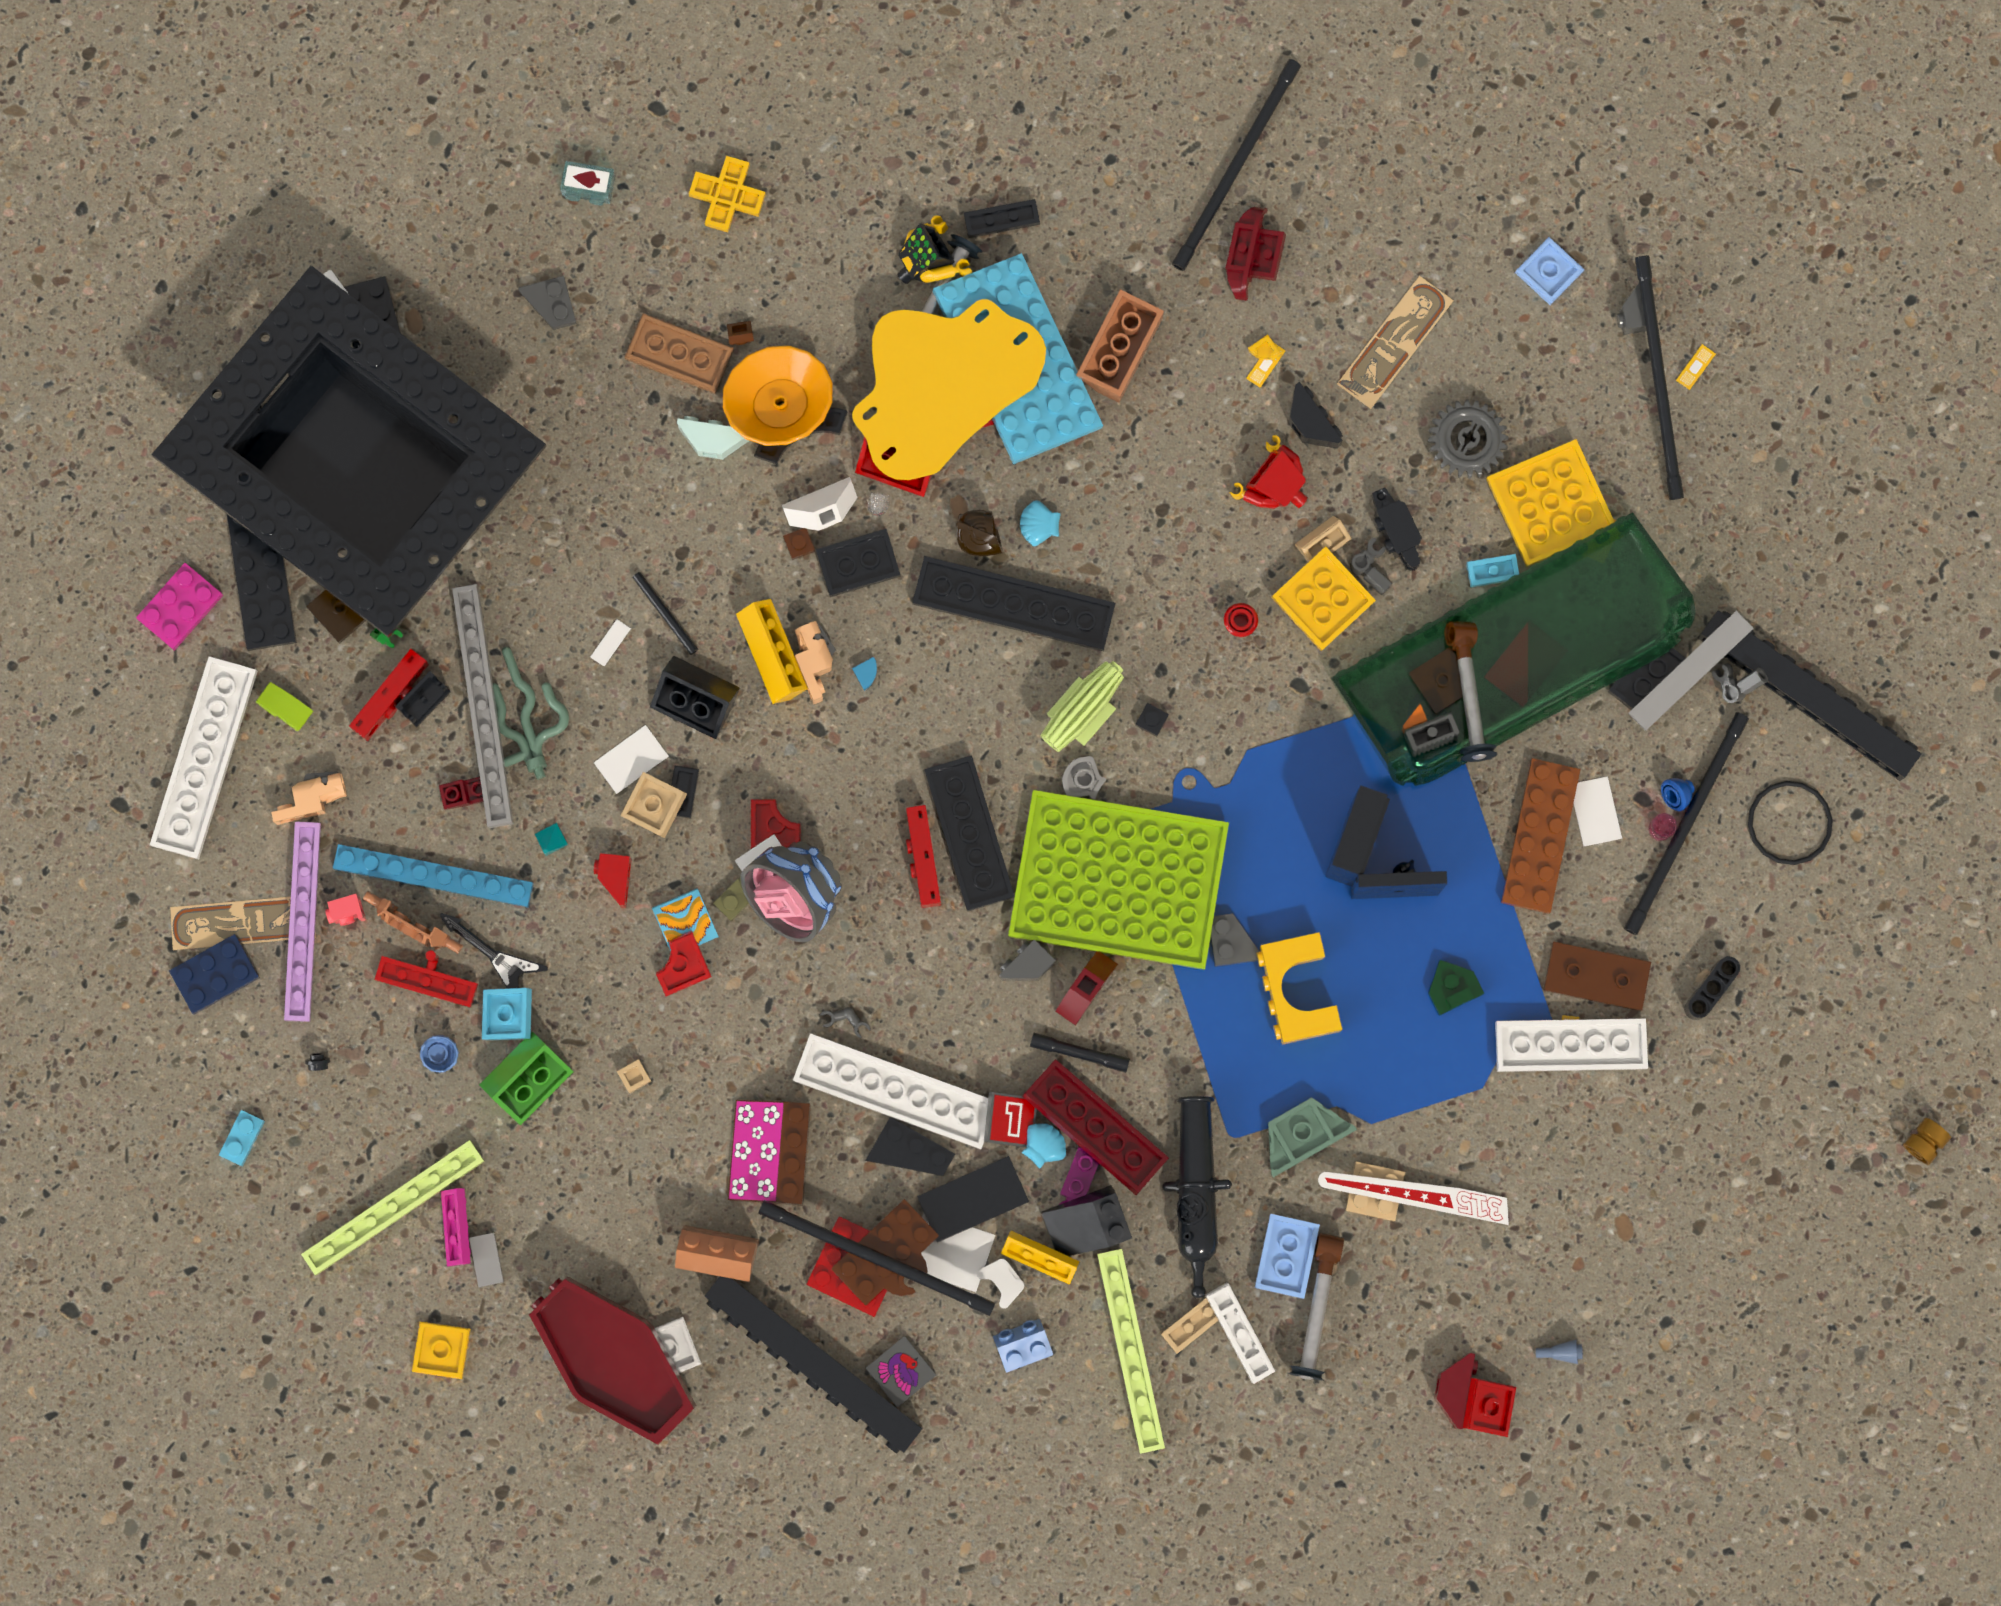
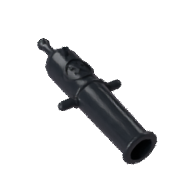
[1162,1096,1232,1300]

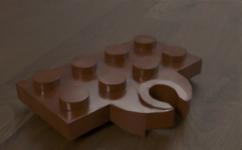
[831,1199,939,1306]

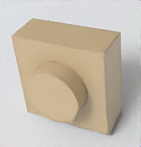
[617,1059,652,1094]

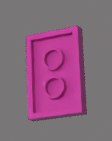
[136,563,223,651]

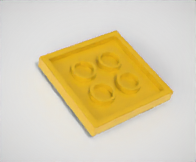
[1271,546,1376,651]

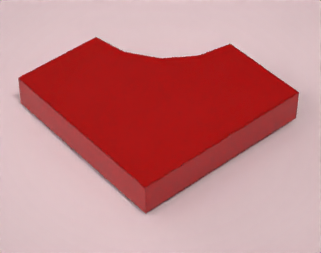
[751,799,801,849]
[656,930,712,996]

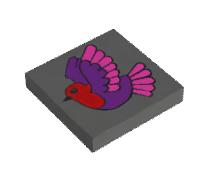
[866,1336,936,1408]

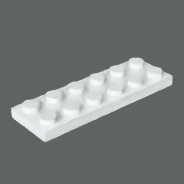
[1495,1019,1648,1072]

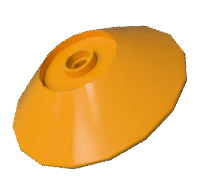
[723,345,833,446]

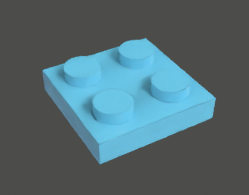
[482,988,532,1040]

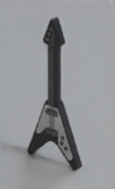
[440,913,548,989]

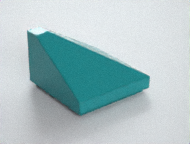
[535,823,568,856]

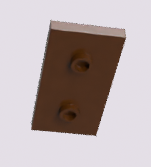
[1543,942,1651,1011]

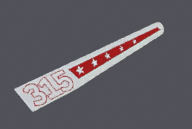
[1318,1172,1509,1225]

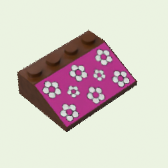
[728,1100,811,1206]

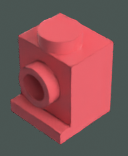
[325,894,366,926]

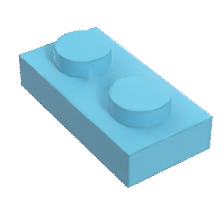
[1466,554,1520,587]
[219,1110,265,1167]

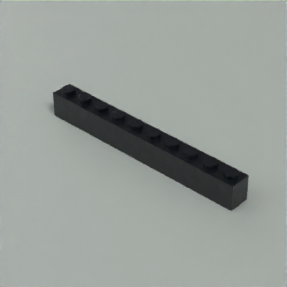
[1697,610,1921,781]
[705,1276,923,1454]

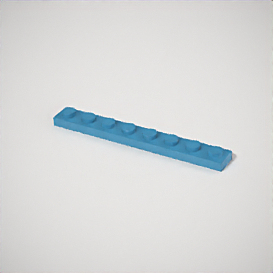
[333,844,534,908]

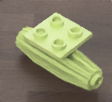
[1040,661,1124,752]

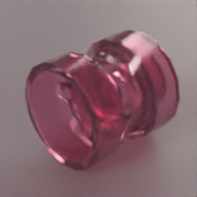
[1648,813,1677,841]

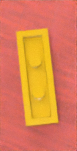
[1001,1231,1080,1285]

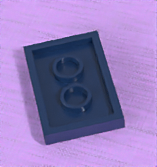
[169,934,260,1015]

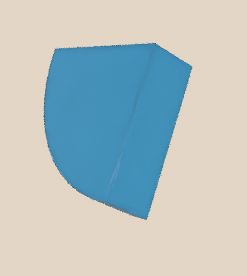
[852,657,877,691]

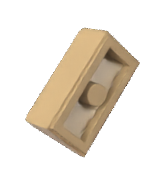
[1295,516,1352,562]

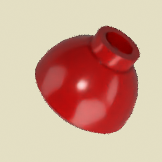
[1224,603,1258,637]

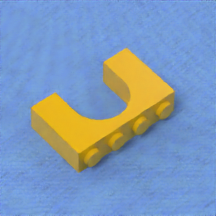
[1257,932,1342,1045]

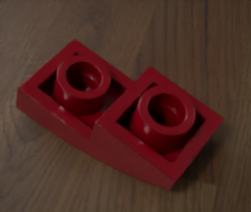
[439,776,484,810]

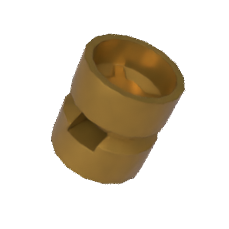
[1903,1118,1951,1165]

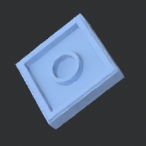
[1515,237,1584,305]

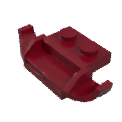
[1225,206,1286,301]

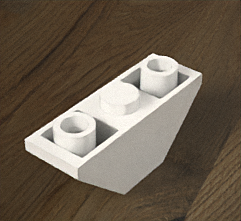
[782,477,858,530]

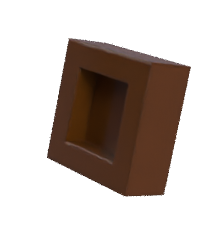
[727,321,754,345]
[783,528,815,560]

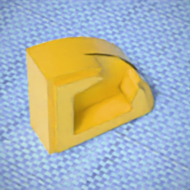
[1248,334,1282,360]

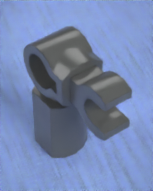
[1350,538,1393,595]
[1712,663,1768,703]

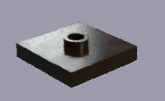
[306,589,366,644]
[1408,647,1477,715]

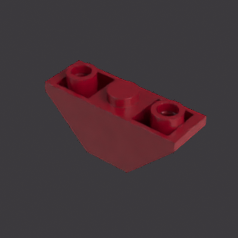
[1055,951,1118,1026]
[1434,1353,1478,1429]

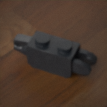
[1371,488,1422,572]

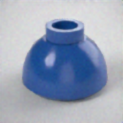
[1661,778,1695,811]

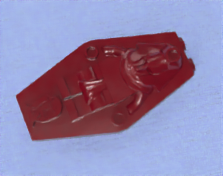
[529,1277,697,1445]

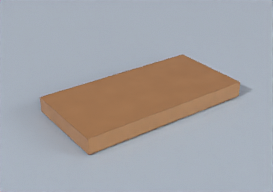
[625,313,734,394]

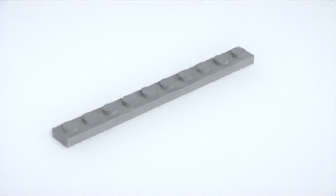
[452,584,514,828]

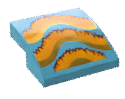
[652,888,718,951]

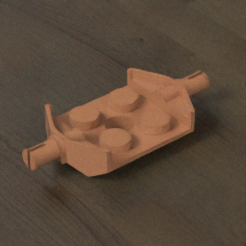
[363,891,463,954]

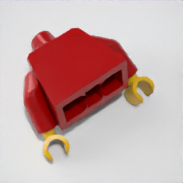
[1230,435,1308,509]

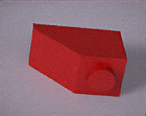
[594,853,632,908]

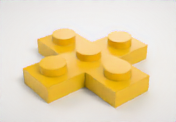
[689,156,766,233]

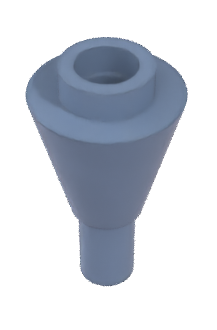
[1536,1339,1583,1364]

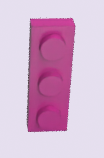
[441,1188,471,1267]

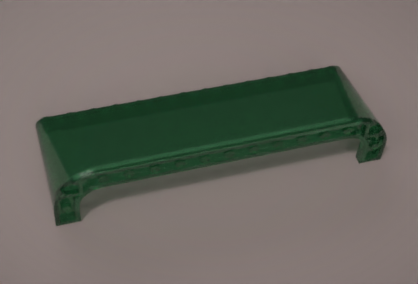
[1331,512,1696,786]

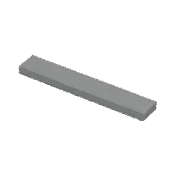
[1628,610,1754,731]

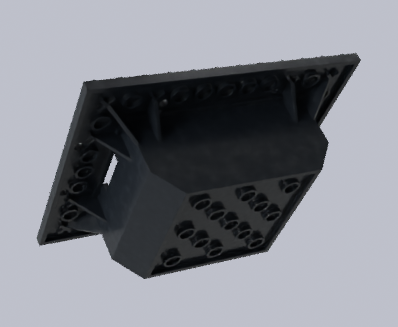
[151,266,546,638]

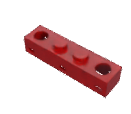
[349,649,429,742]
[906,805,941,908]

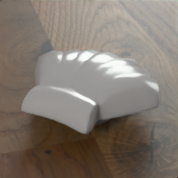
[1062,756,1106,800]

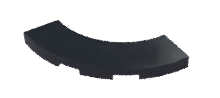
[754,407,848,465]

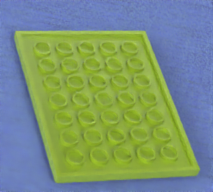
[1008,790,1229,970]

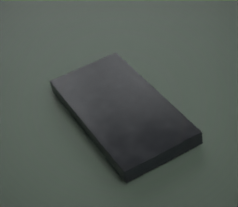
[917,1156,1029,1243]

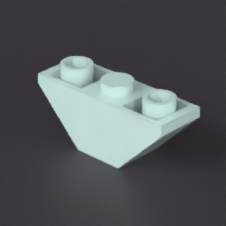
[677,416,749,460]

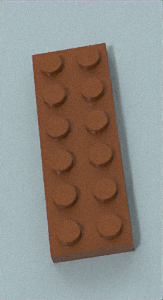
[1501,758,1581,914]

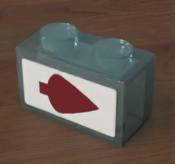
[560,161,616,206]

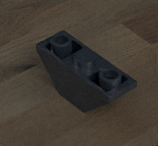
[1288,382,1343,449]

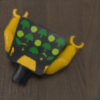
[897,215,972,284]

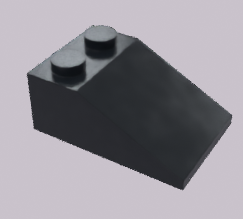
[1041,1185,1132,1256]

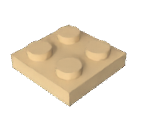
[621,772,687,838]
[1345,1162,1405,1222]

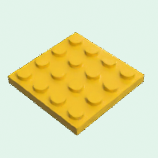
[1486,439,1617,567]

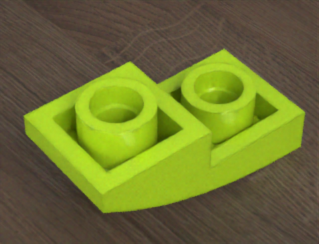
[255,682,313,731]

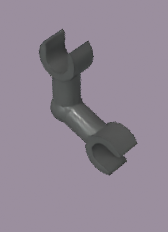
[820,1007,871,1038]

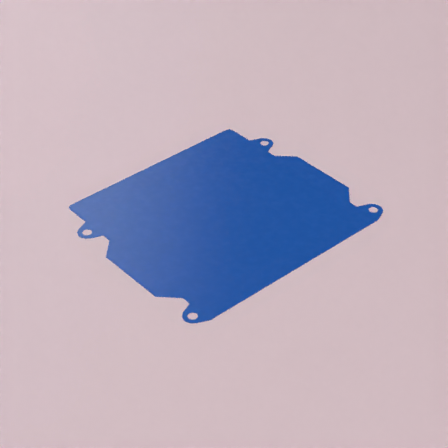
[1151,694,1552,1138]

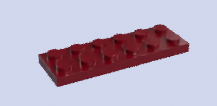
[1022,1059,1169,1196]

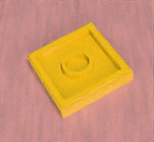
[412,1321,471,1379]

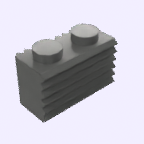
[1404,712,1459,758]

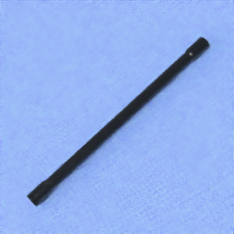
[1172,59,1301,271]
[1635,255,1684,500]
[1624,712,1749,935]
[758,1200,996,1316]

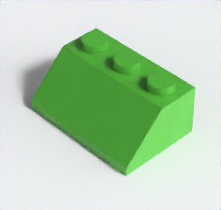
[479,1031,573,1126]

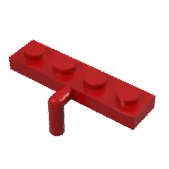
[374,950,478,1008]

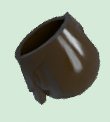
[956,510,1003,556]

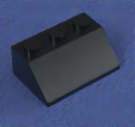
[650,656,740,739]

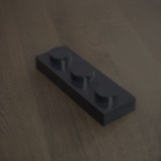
[964,199,1040,238]

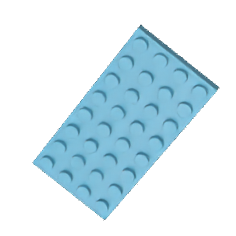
[932,253,1103,464]

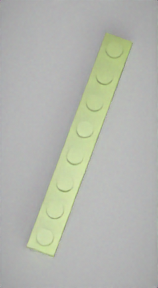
[301,1140,485,1275]
[1097,1249,1165,1454]

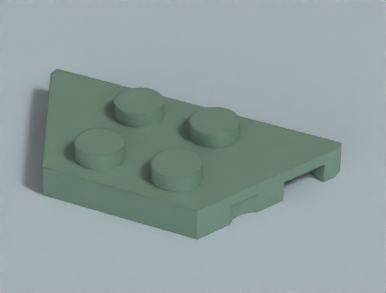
[1268,1098,1357,1178]

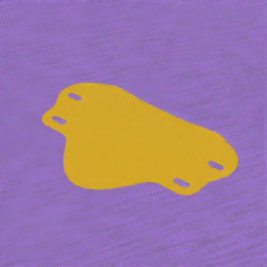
[852,299,1046,480]

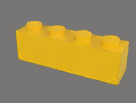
[736,599,808,704]

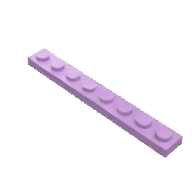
[284,822,321,1022]

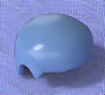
[420,1035,459,1073]

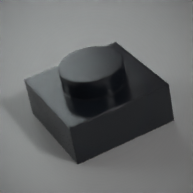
[1135,703,1169,737]

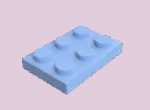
[1254,1214,1320,1299]

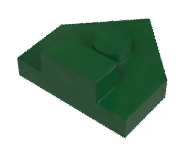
[1428,960,1485,1016]

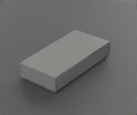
[469,1233,504,1288]

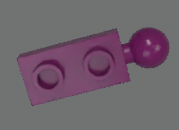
[1059,1147,1099,1205]

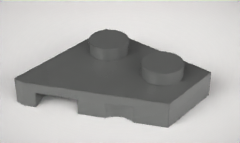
[518,276,577,330]
[1211,913,1260,967]

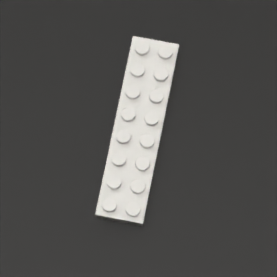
[150,657,258,860]
[793,1033,988,1150]

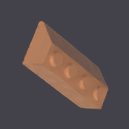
[1076,289,1164,403]

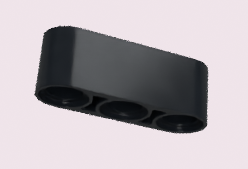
[1684,956,1740,1020]

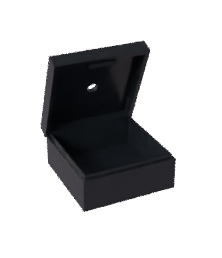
[1325,785,1447,899]

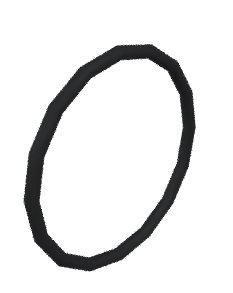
[1748,781,1833,865]

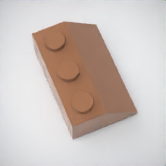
[675,1225,759,1282]

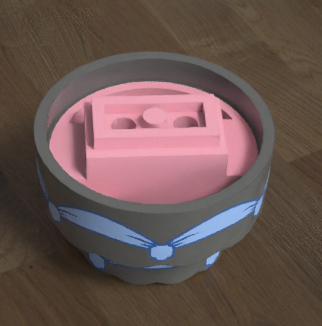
[741,841,842,942]

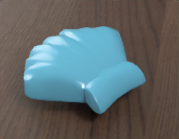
[1020,500,1061,546]
[1022,1123,1066,1169]

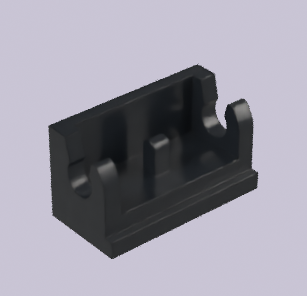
[396,671,451,727]

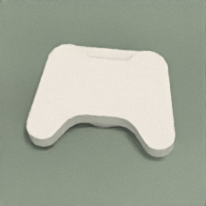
[977,1259,1024,1309]

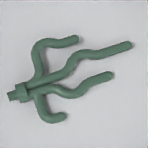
[493,647,569,780]

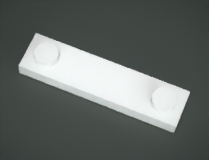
[1205,1282,1275,1384]

